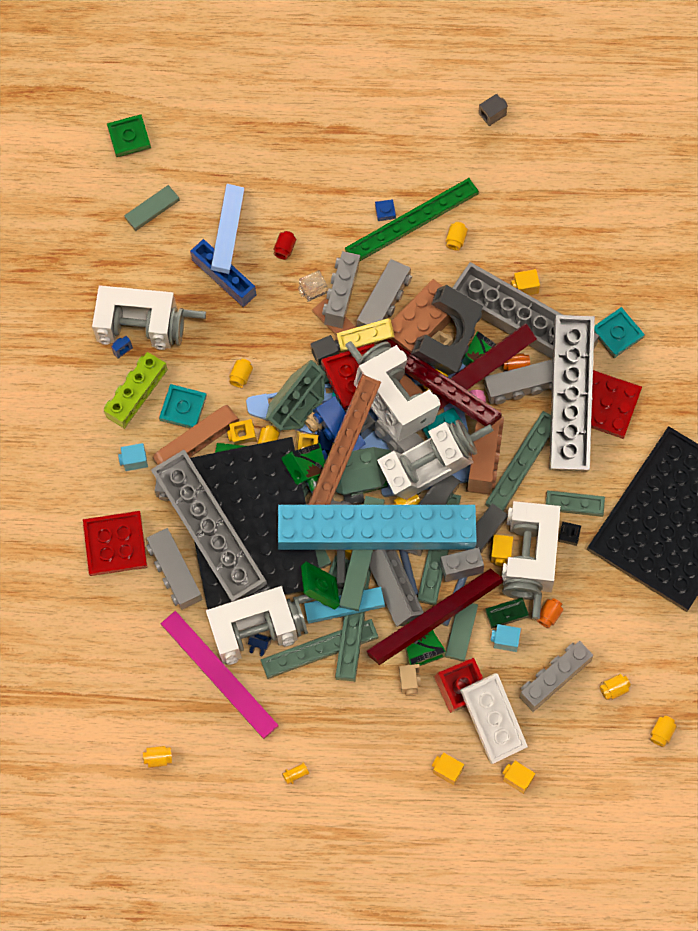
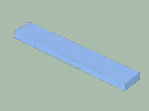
[211,184,244,274]

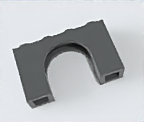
[411,285,483,375]
[418,475,508,553]

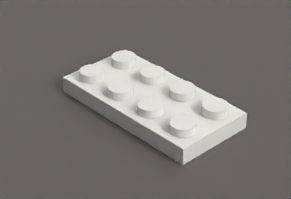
[460,673,528,764]

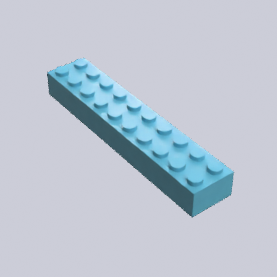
[278,505,477,550]

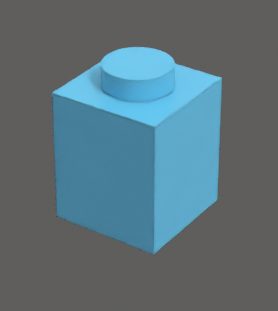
[118,443,148,471]
[491,624,521,652]

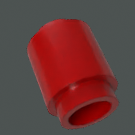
[273,231,297,260]

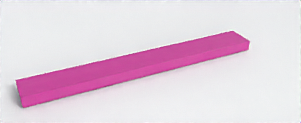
[160,611,279,739]

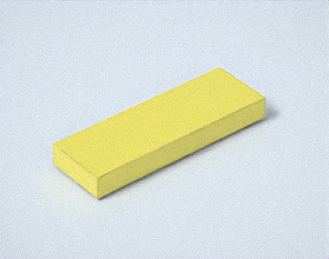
[337,318,395,352]

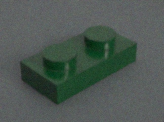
[485,597,529,629]

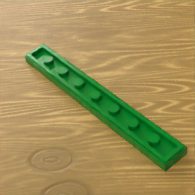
[345,178,479,261]

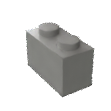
[440,547,484,582]

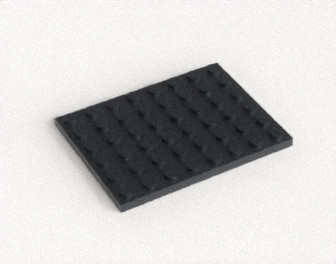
[587,426,698,612]
[190,437,319,610]

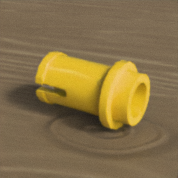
[282,762,309,784]

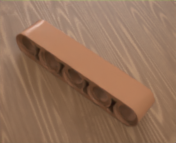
[153,405,239,465]

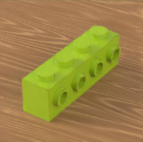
[104,352,168,429]

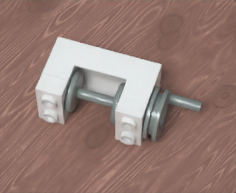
[92,286,206,350]
[345,341,441,443]
[377,420,494,500]
[502,501,561,619]
[206,586,314,665]

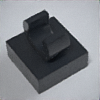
[558,521,581,546]

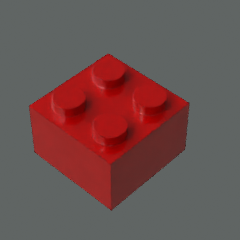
[434,658,483,713]

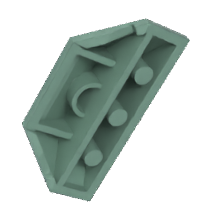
[266,360,325,431]
[325,447,391,495]

